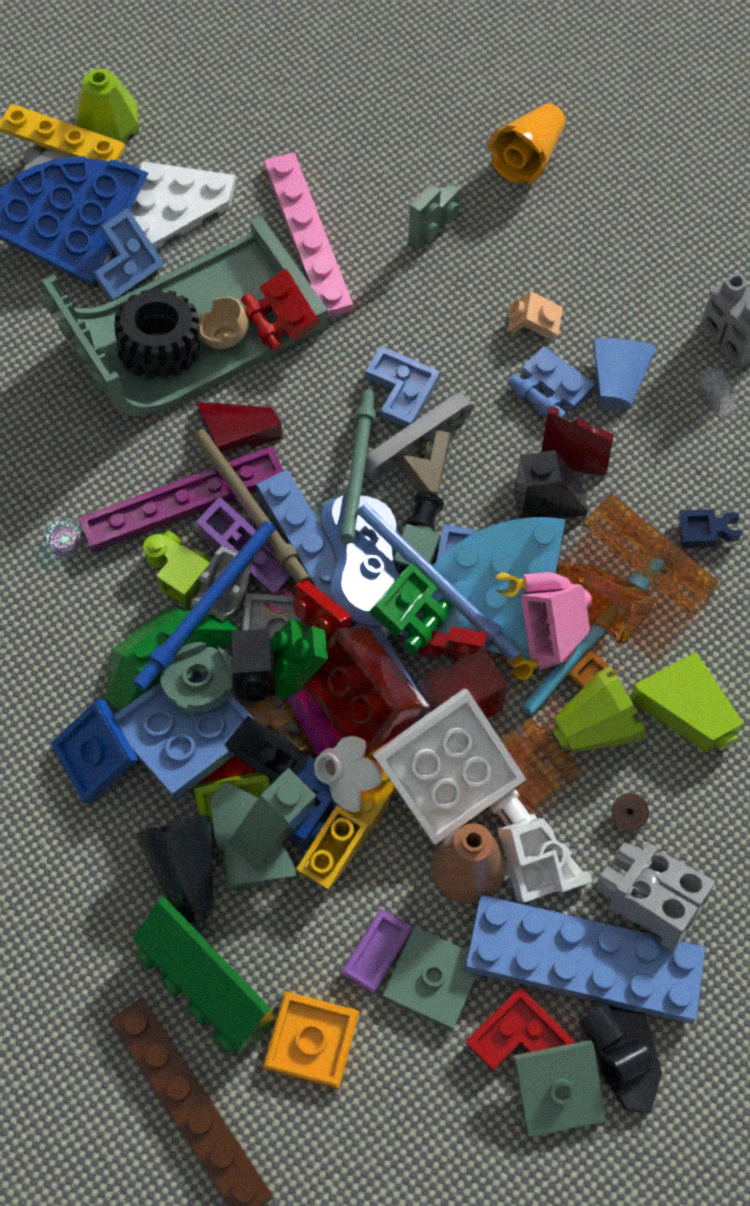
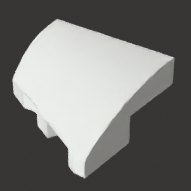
[497,818,592,903]

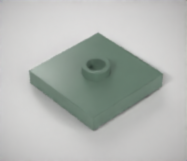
[382,926,478,1031]
[513,1040,606,1137]

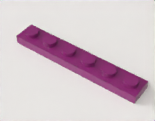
[78,446,284,552]

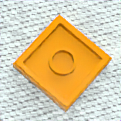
[263,991,360,1090]

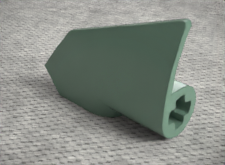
[210,781,298,891]

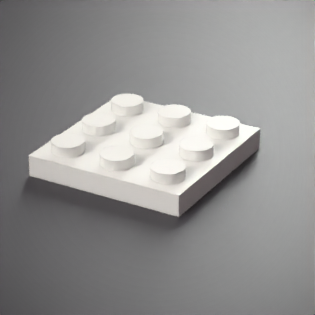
[372,688,527,845]

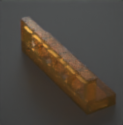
[583,493,719,614]

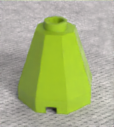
[75,69,139,145]
[552,666,647,753]

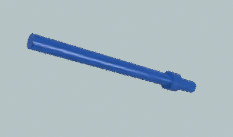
[133,521,276,691]

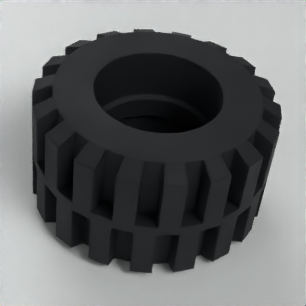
[114,289,201,380]

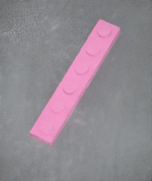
[264,152,353,318]

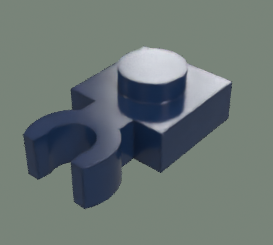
[677,509,742,548]

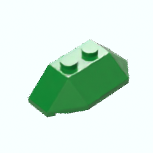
[106,607,239,712]

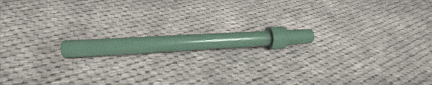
[340,389,376,544]

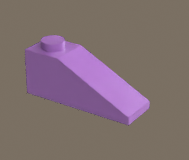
[191,497,291,595]

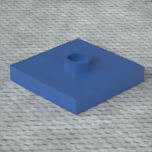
[51,700,139,804]

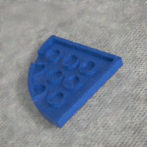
[0,156,149,287]

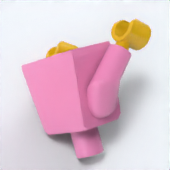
[495,572,592,680]

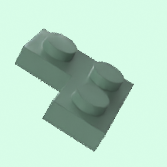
[408,183,460,250]

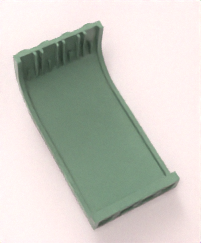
[41,216,328,416]

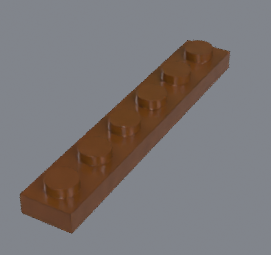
[110,997,274,1206]

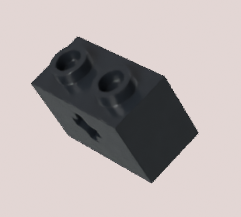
[231,628,275,702]

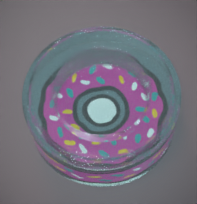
[45,520,82,556]

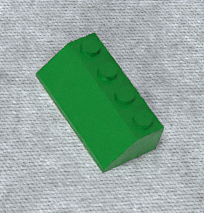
[133,896,275,1057]

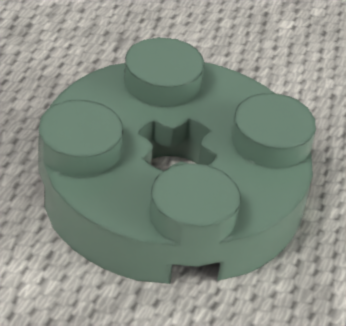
[160,642,235,716]

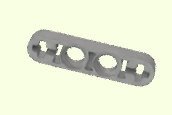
[364,393,474,481]

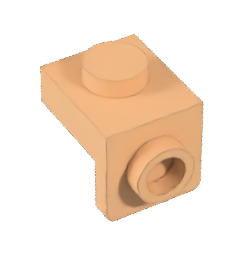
[508,291,563,340]

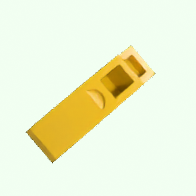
[296,747,396,890]

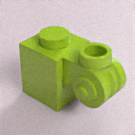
[143,531,210,609]

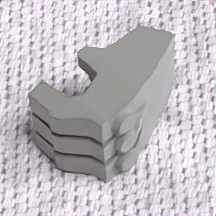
[191,546,252,621]

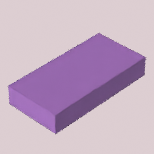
[341,908,413,995]

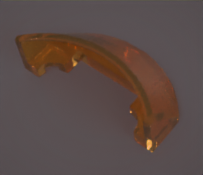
[556,558,654,645]

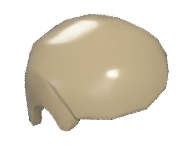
[200,296,248,350]

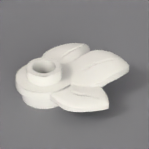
[314,736,382,812]

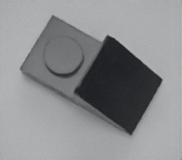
[225,715,308,781]

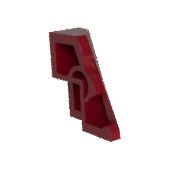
[197,402,283,453]
[541,406,614,476]

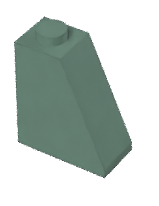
[228,768,317,869]

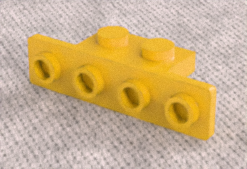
[0,104,125,161]

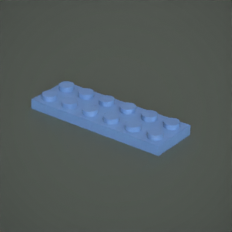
[465,895,706,1025]

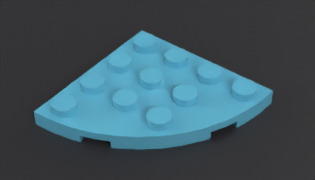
[399,517,566,659]

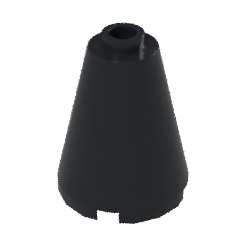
[136,815,214,924]

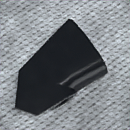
[578,1003,662,1115]

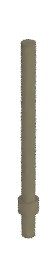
[193,429,311,583]

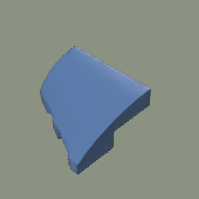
[593,338,655,410]

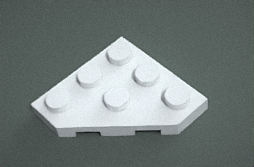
[130,161,236,250]

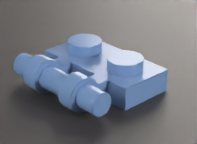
[507,346,595,419]

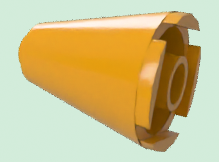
[487,104,566,185]

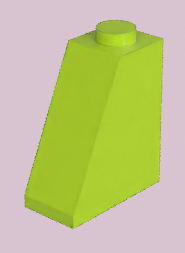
[630,652,744,752]

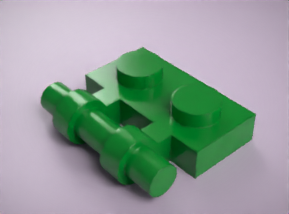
[368,563,451,654]

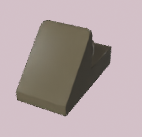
[402,430,450,496]

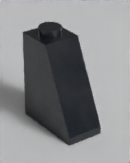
[514,450,588,519]

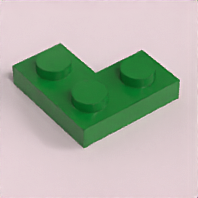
[271,618,328,699]

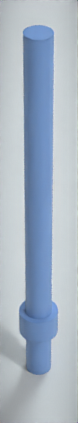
[356,502,521,661]

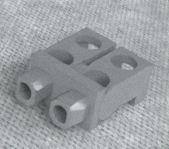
[700,272,750,370]
[596,842,716,952]

